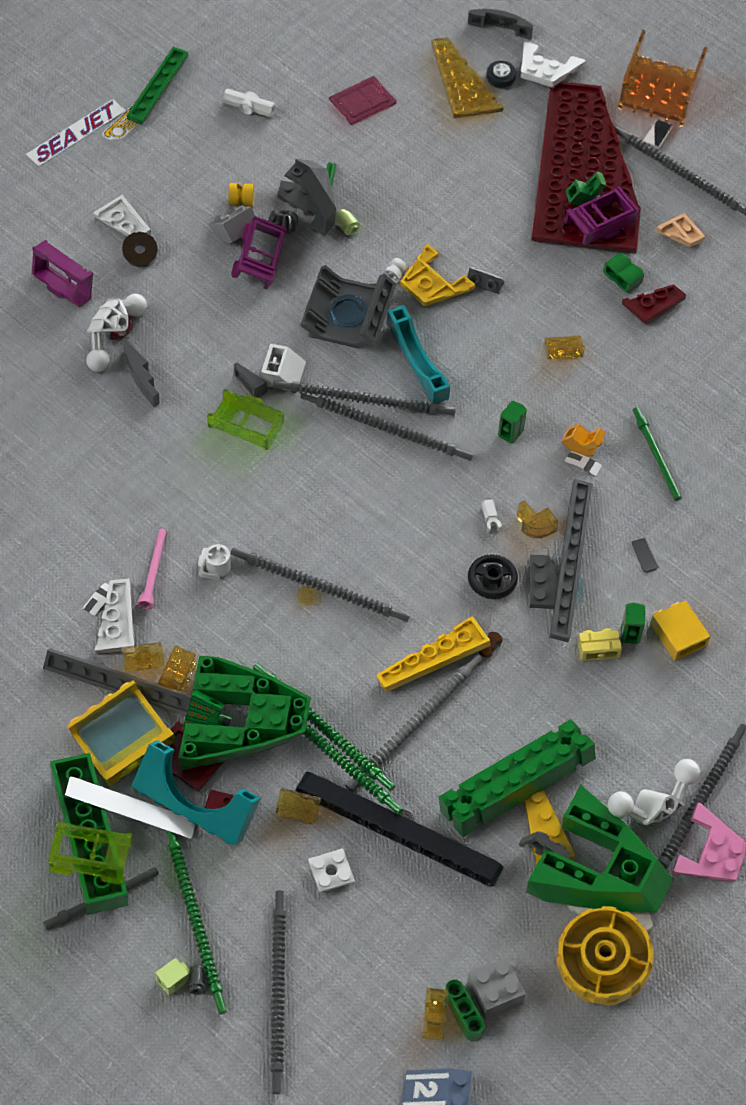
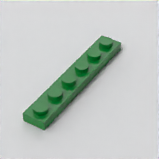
[127,46,188,125]

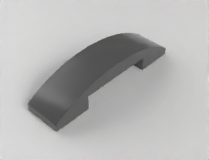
[467,9,533,40]

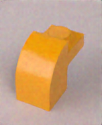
[561,423,606,457]

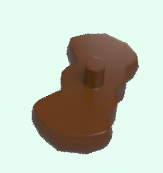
[478,631,503,657]

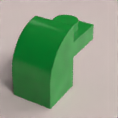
[565,172,607,206]

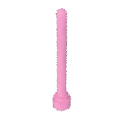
[138,529,166,610]

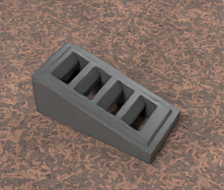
[234,363,267,399]

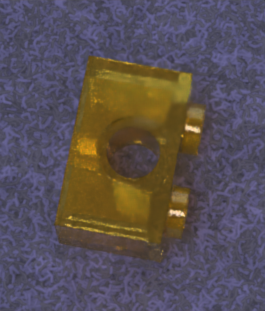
[122,642,165,672]

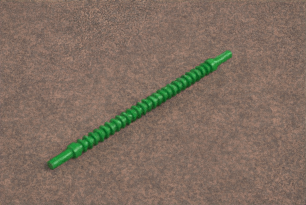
[253,663,395,791]
[302,724,403,815]
[166,830,227,1015]

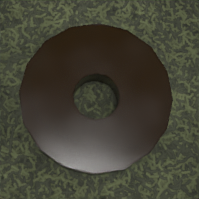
[122,231,158,267]

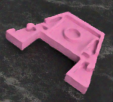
[671,802,746,882]

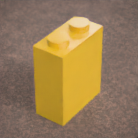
[650,600,710,661]

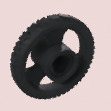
[468,554,518,599]

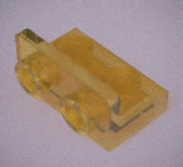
[544,336,585,360]
[275,788,321,824]

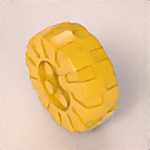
[556,906,654,1006]

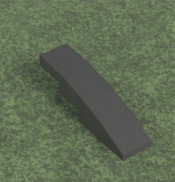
[123,339,160,407]

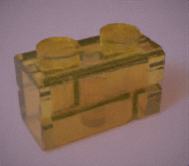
[157,645,197,691]

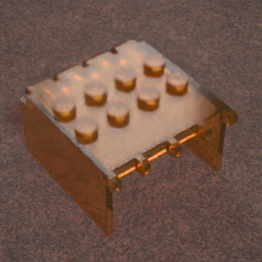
[618,30,708,126]

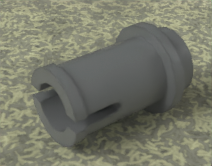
[188,965,205,994]

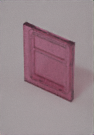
[329,76,396,125]

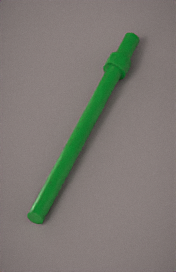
[632,407,682,501]

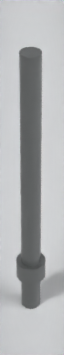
[43,867,159,930]

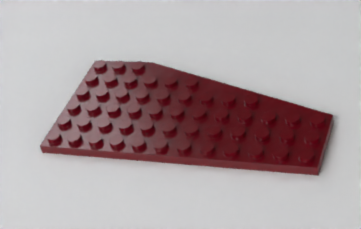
[531,81,641,254]

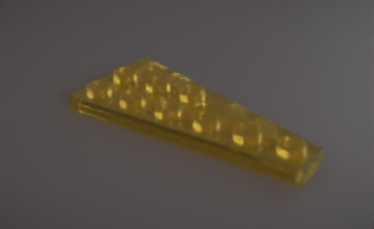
[431,37,504,119]

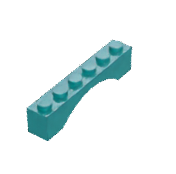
[387,305,450,403]

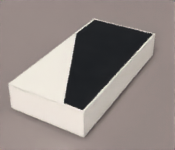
[643,118,673,150]

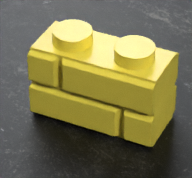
[578,628,622,661]

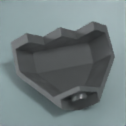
[285,159,337,236]

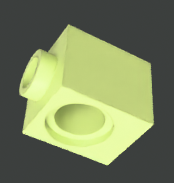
[155,958,190,996]

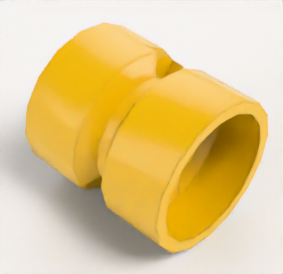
[228,183,254,207]

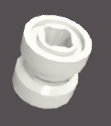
[384,258,408,283]

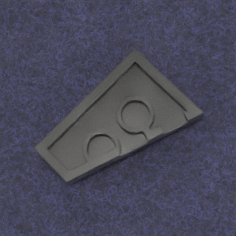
[529,555,558,609]

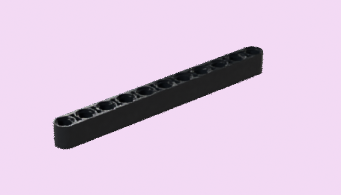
[295,772,504,887]

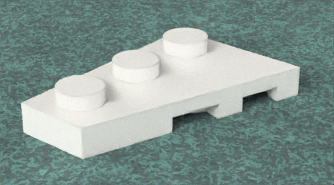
[93,195,151,236]

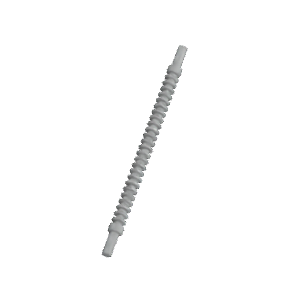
[346,654,482,791]

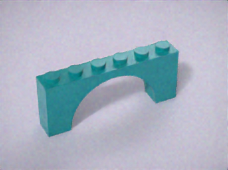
[131,740,261,845]

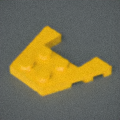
[400,244,476,307]

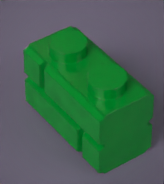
[498,401,527,444]
[621,602,645,644]

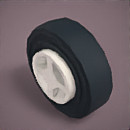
[486,60,517,88]

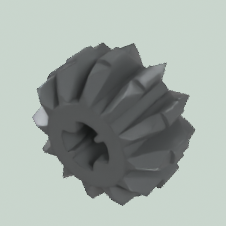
[268,209,298,233]

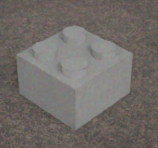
[467,957,525,1019]

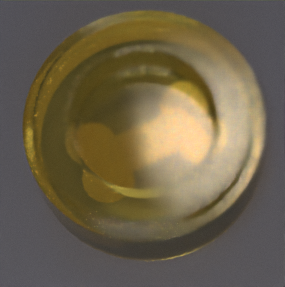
[297,586,317,606]

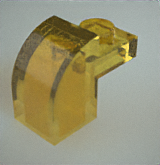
[517,500,559,538]
[422,988,448,1040]

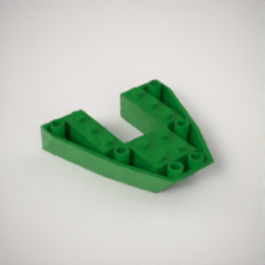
[179,656,311,770]
[526,784,673,913]

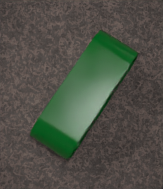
[444,979,485,1042]

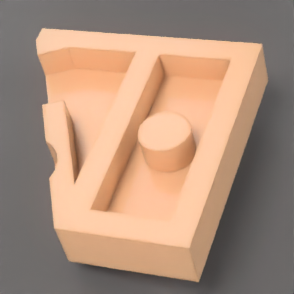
[656,213,705,248]

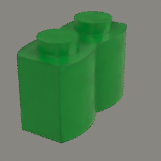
[603,253,645,293]

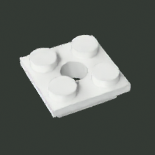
[308,849,355,893]

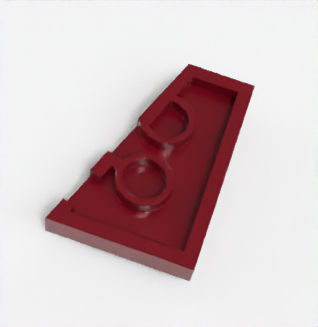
[622,284,686,325]

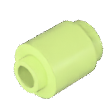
[335,209,360,235]

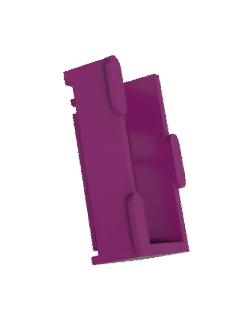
[564,186,639,245]
[231,216,287,289]
[31,240,94,307]

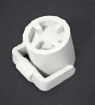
[198,544,231,580]

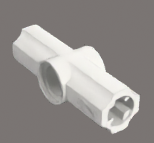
[223,89,276,117]

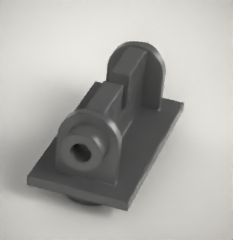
[467,267,505,294]

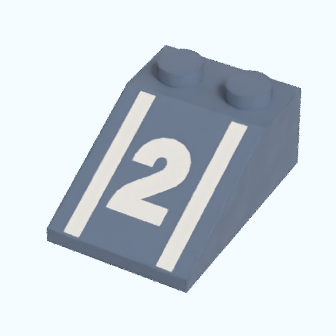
[402,1068,472,1105]

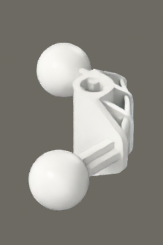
[86,294,147,372]
[608,759,700,825]

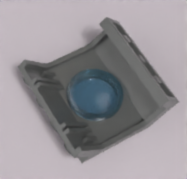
[300,265,397,348]

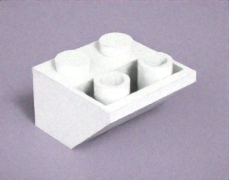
[261,343,306,391]

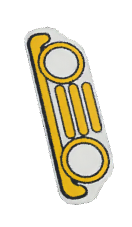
[103,104,138,140]

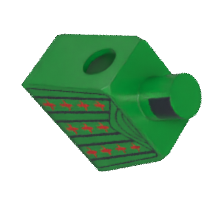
[182,690,232,730]

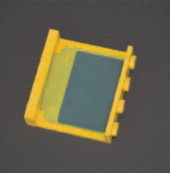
[67,680,176,787]

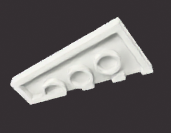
[95,578,135,654]

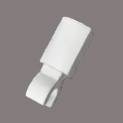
[482,499,501,533]

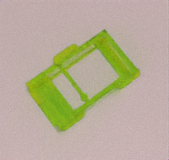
[207,389,284,451]
[48,821,133,884]

